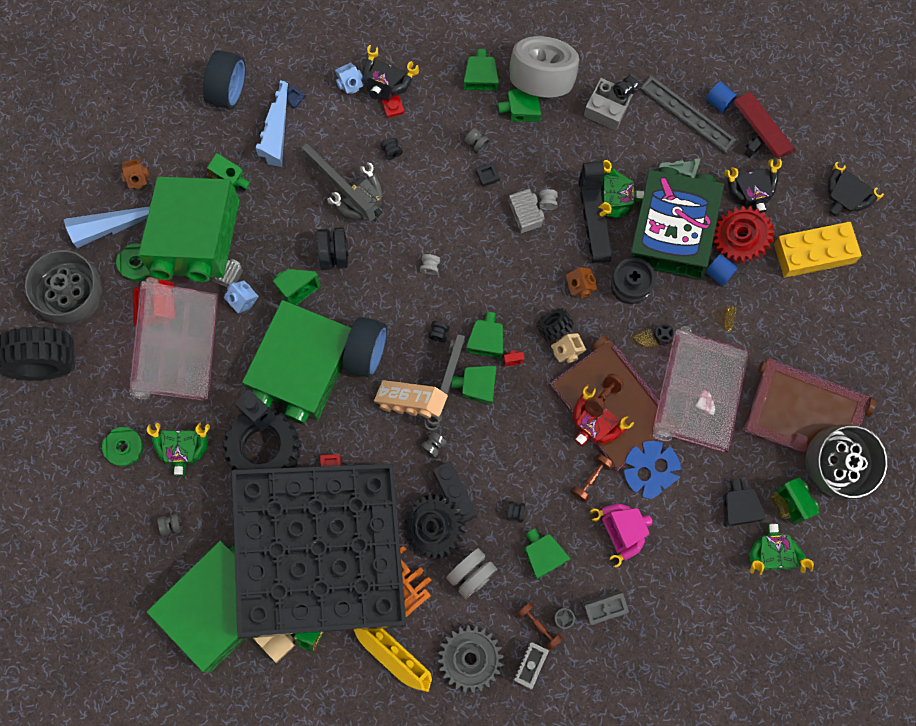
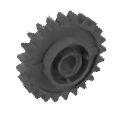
[438,625,503,693]

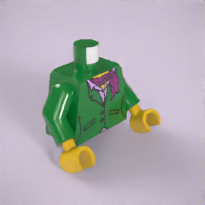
[598,160,644,219]
[147,423,210,476]
[749,524,814,575]

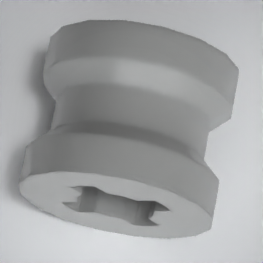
[539,189,558,210]
[420,254,440,275]

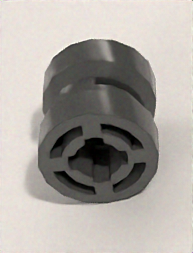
[464,128,490,153]
[420,431,447,458]
[158,513,183,537]
[555,608,575,629]

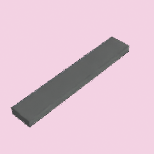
[640,76,736,154]
[302,144,375,222]

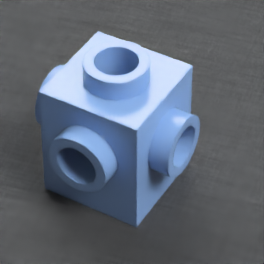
[335,63,363,94]
[224,281,259,313]

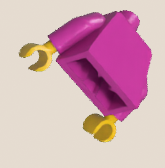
[590,503,652,567]

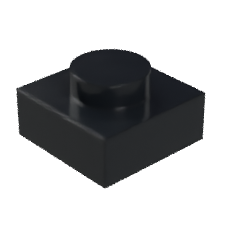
[745,136,764,158]
[476,163,500,187]

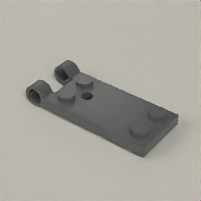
[424,334,465,432]

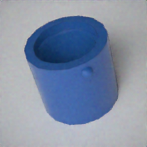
[705,81,737,113]
[706,254,738,287]

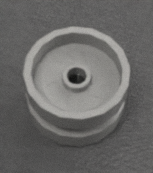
[446,548,498,599]

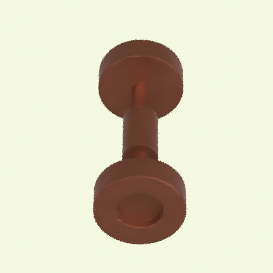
[585,374,624,416]
[571,454,614,503]
[516,601,564,651]

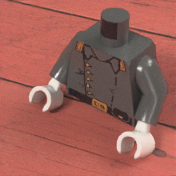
[327,162,385,221]

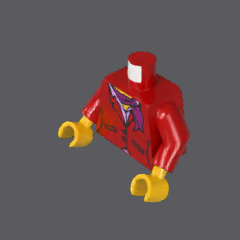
[573,385,634,447]

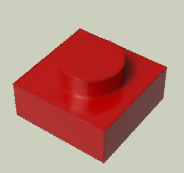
[382,96,404,118]
[503,351,524,367]
[320,454,341,467]

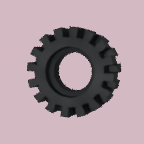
[536,308,574,342]

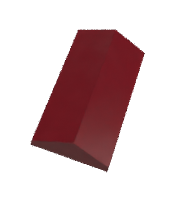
[733,92,796,158]

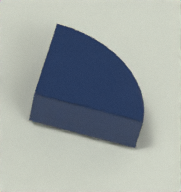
[287,85,306,109]

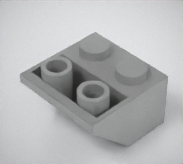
[584,78,633,131]

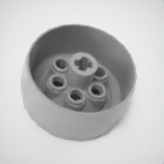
[509,36,579,97]

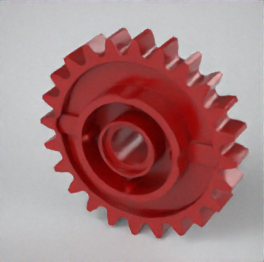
[713,206,775,264]

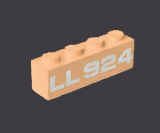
[374,380,448,418]

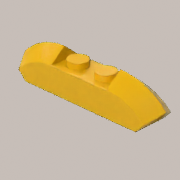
[354,629,432,692]

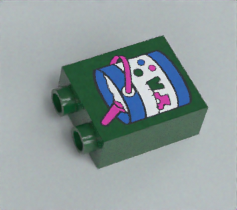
[631,167,724,280]

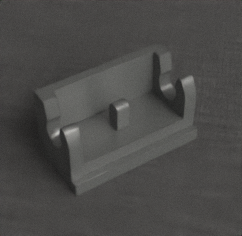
[581,590,629,625]

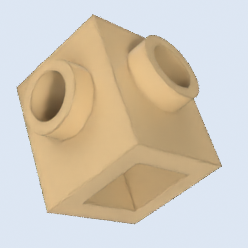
[551,333,586,363]

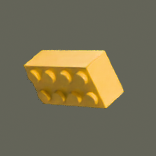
[774,222,862,278]

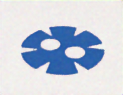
[624,441,681,499]

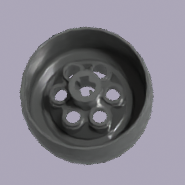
[25,250,103,325]
[805,424,887,499]

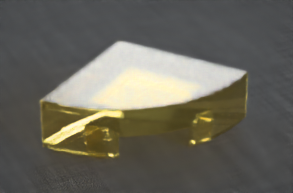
[724,306,737,331]
[632,328,658,348]
[771,492,790,520]

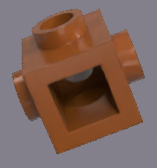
[121,158,150,189]
[566,267,597,298]

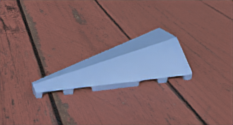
[256,80,288,167]
[64,207,150,248]

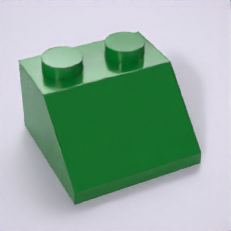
[273,269,321,305]
[775,477,820,525]

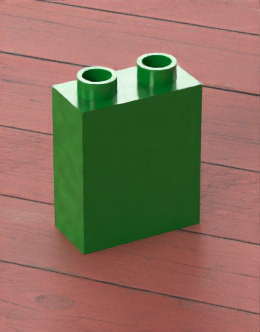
[139,177,240,282]
[242,300,351,425]
[147,541,244,673]

